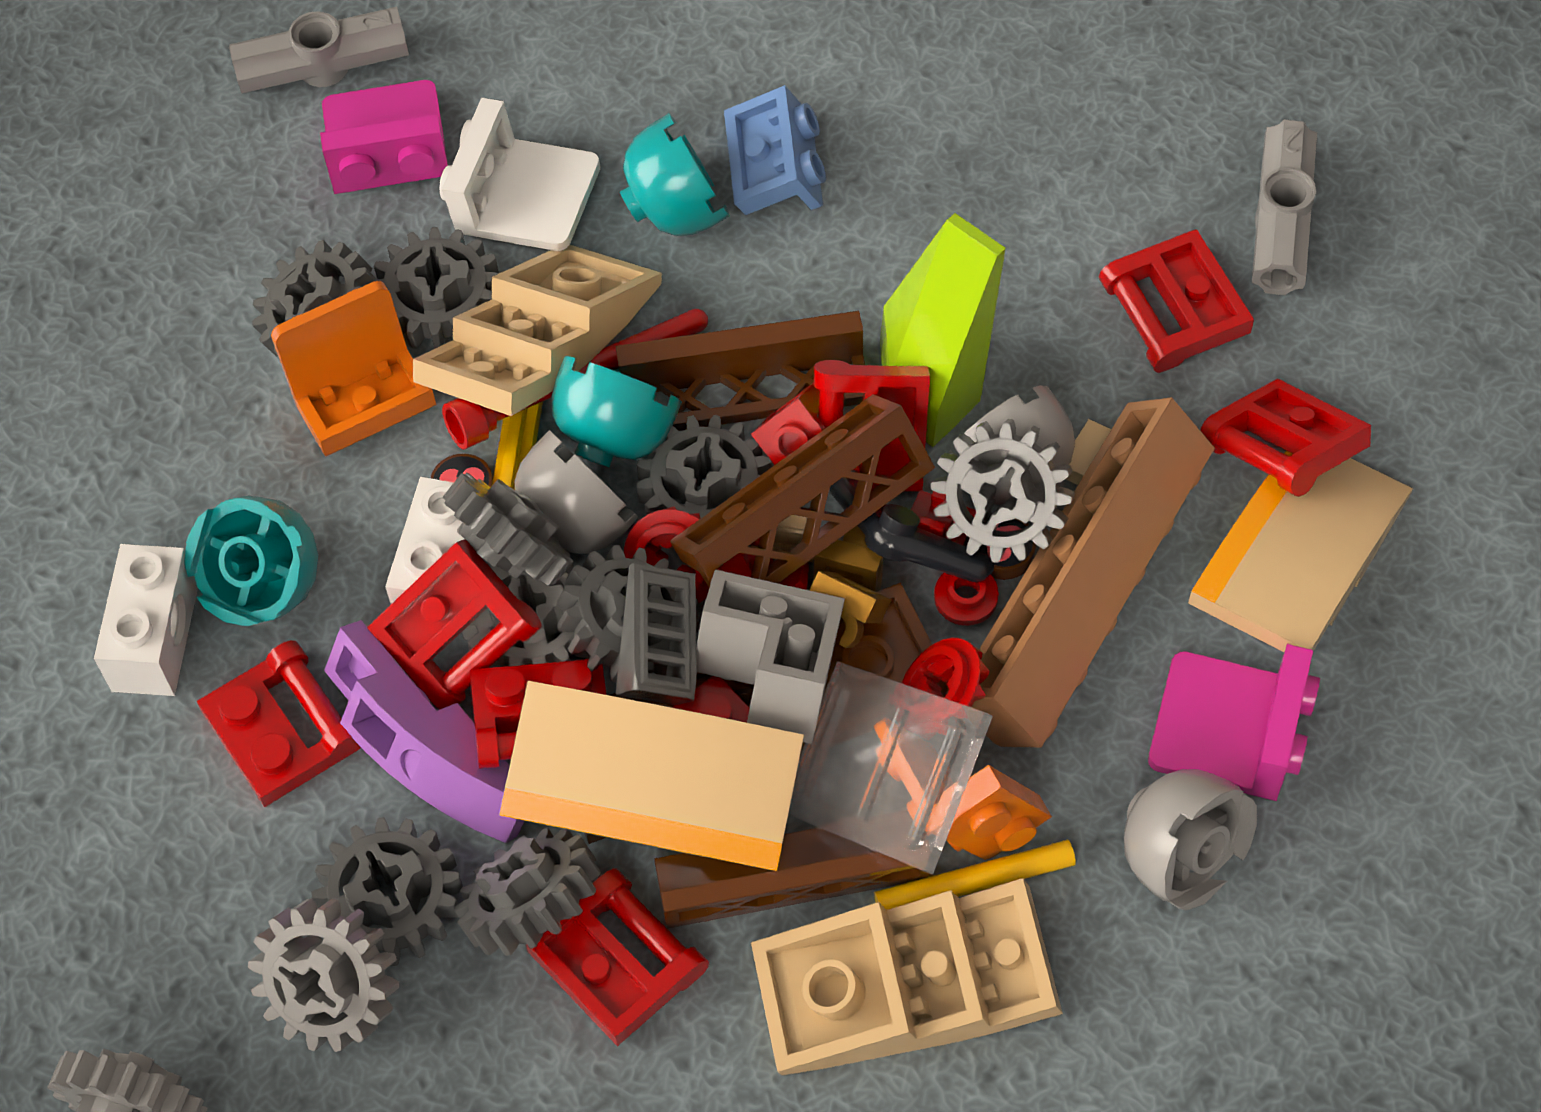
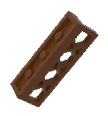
[616,311,865,431]
[670,394,935,588]
[654,811,937,929]

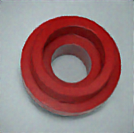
[934,573,999,626]

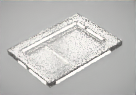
[788,661,993,874]

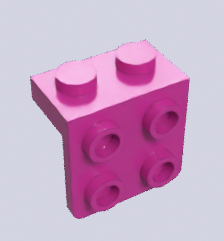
[320,80,448,194]
[1148,644,1320,801]

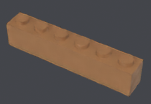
[970,397,1215,748]

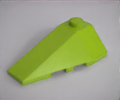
[880,213,1006,447]

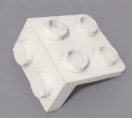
[440,98,601,251]

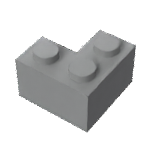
[696,570,845,744]

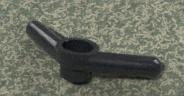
[829,477,994,583]

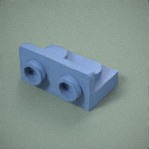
[724,85,826,215]

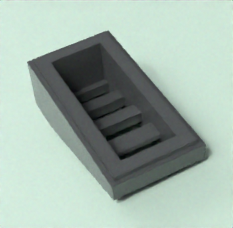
[616,563,697,705]

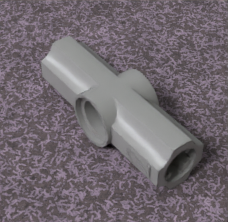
[229,7,409,94]
[1252,119,1317,296]

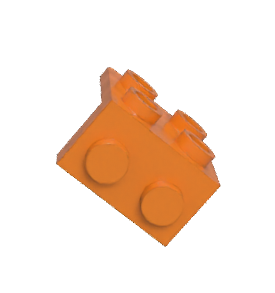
[271,281,437,457]
[875,718,1052,860]

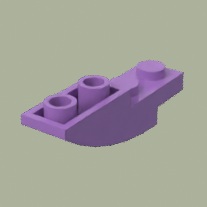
[324,620,524,843]

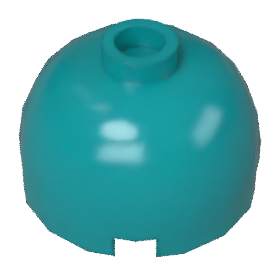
[620,113,730,236]
[551,356,682,468]
[184,495,319,626]

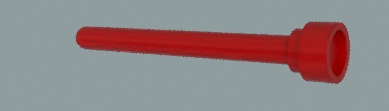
[442,309,708,450]

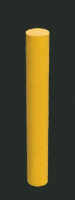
[874,839,1076,910]

